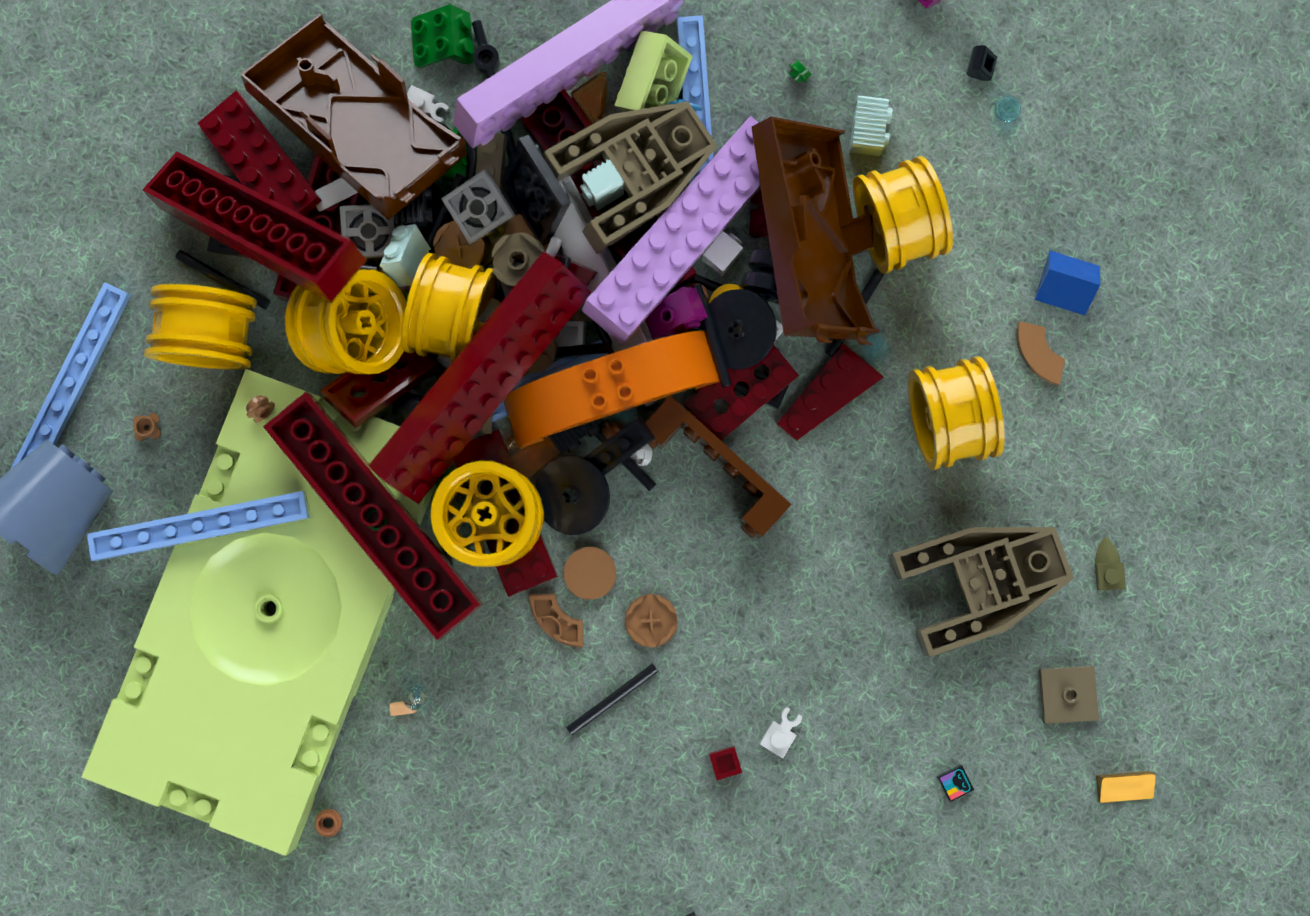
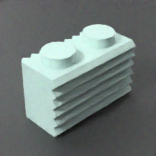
[849,96,893,156]
[580,160,625,211]
[380,224,431,287]

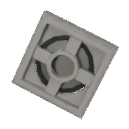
[441,169,515,245]
[340,205,395,263]

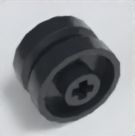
[740,249,779,304]

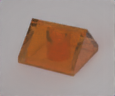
[570,71,608,125]

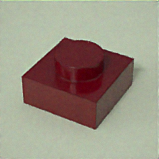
[709,746,742,780]

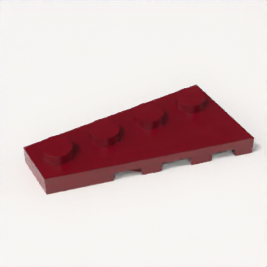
[776,344,884,441]

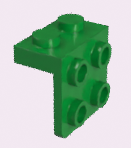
[411,4,474,68]

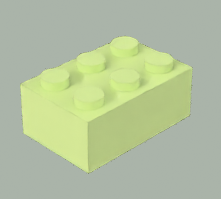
[614,31,693,112]

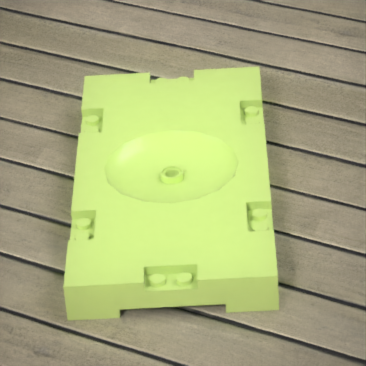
[82,369,437,856]

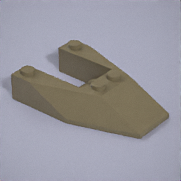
[542,101,717,254]
[888,527,1074,657]

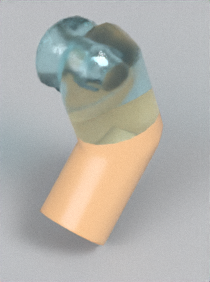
[390,685,425,716]

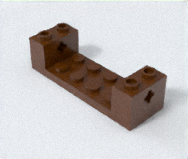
[645,395,792,538]

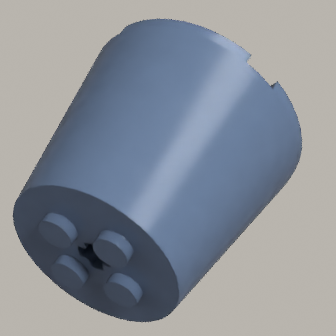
[0,440,113,575]

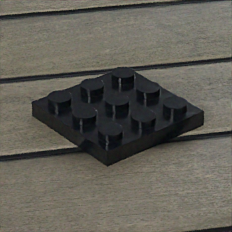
[501,135,571,246]

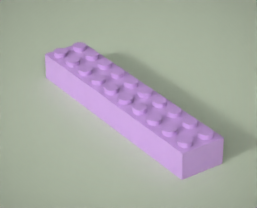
[453,0,683,148]
[581,116,761,345]

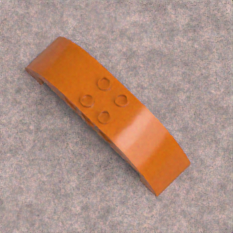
[503,331,720,448]

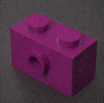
[645,287,708,340]

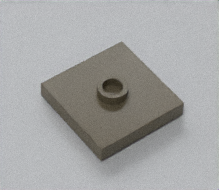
[1039,666,1099,723]

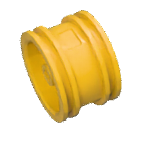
[853,156,953,274]
[402,253,497,363]
[285,270,407,374]
[144,284,257,370]
[908,356,1005,471]
[431,461,544,567]

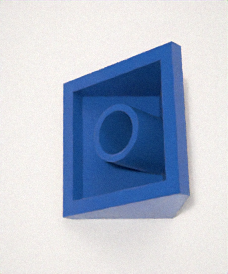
[1034,251,1100,316]

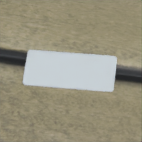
[316,178,358,212]

